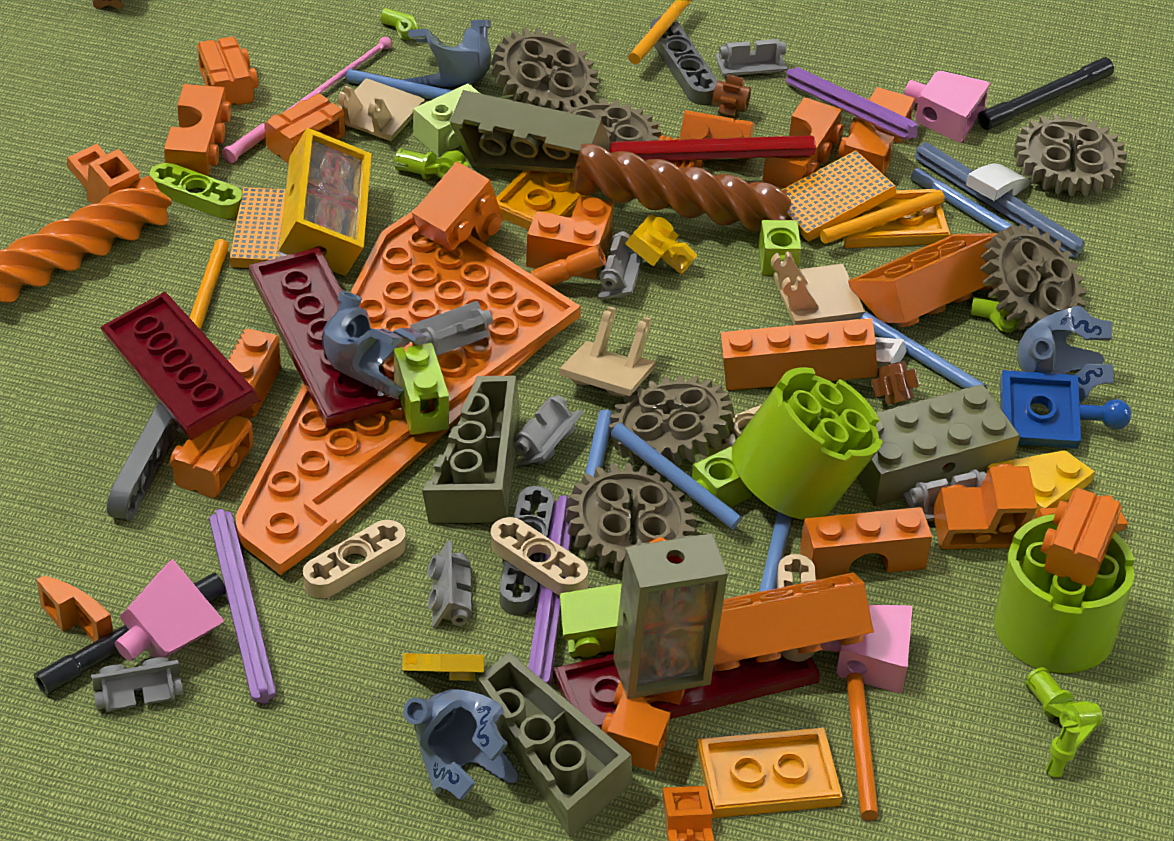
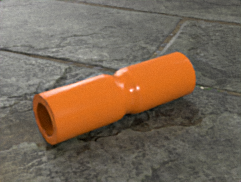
[531,244,606,287]

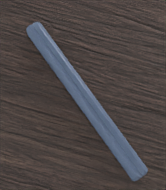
[915,142,1085,258]

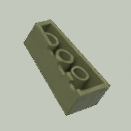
[450,90,611,173]
[422,376,521,523]
[478,652,633,837]

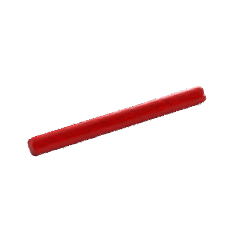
[609,135,816,161]

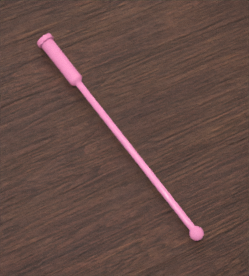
[222,37,392,164]

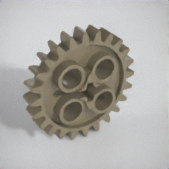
[491,28,599,112]
[564,98,661,151]
[1014,114,1127,197]
[980,224,1087,330]
[609,375,735,468]
[565,462,696,574]

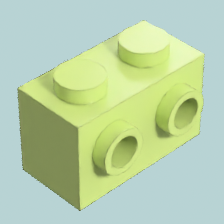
[413,84,479,156]

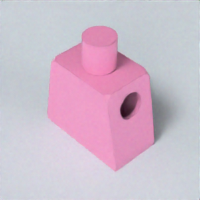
[904,71,990,143]
[115,559,224,661]
[822,605,912,693]

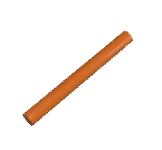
[846,672,878,821]

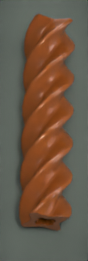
[572,144,791,233]

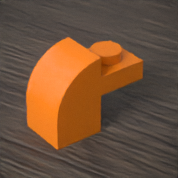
[67,144,140,204]

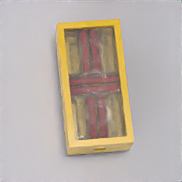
[278,128,372,276]

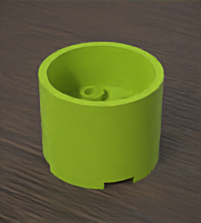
[732,367,883,520]
[993,514,1135,673]

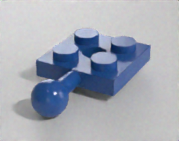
[1000,370,1132,449]

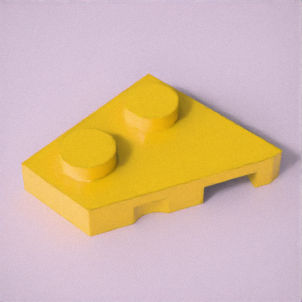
[986,450,1095,514]
[402,653,484,681]

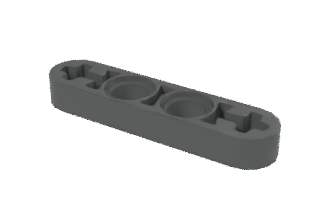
[650,17,717,105]
[107,403,180,521]
[499,486,554,615]

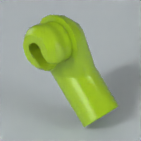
[380,8,419,40]
[971,297,1018,332]

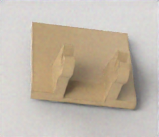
[338,78,425,141]
[771,252,865,325]
[559,306,656,397]

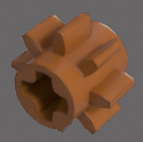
[712,74,751,118]
[871,361,920,405]

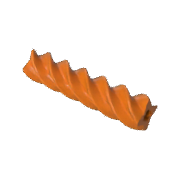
[0,175,172,303]

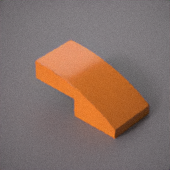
[36,575,113,642]
[662,786,714,841]

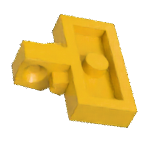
[625,213,697,275]

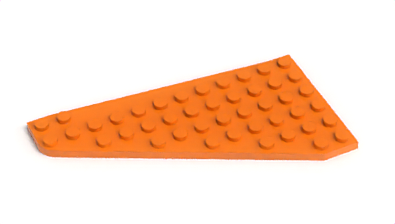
[236,211,581,575]

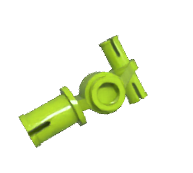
[394,148,469,180]
[1025,667,1103,778]

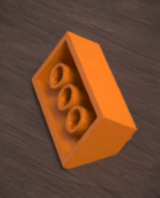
[848,233,998,327]
[721,318,877,391]
[714,572,874,671]

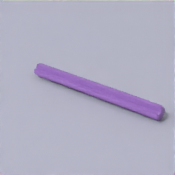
[786,67,918,141]
[528,495,573,686]
[209,509,276,705]

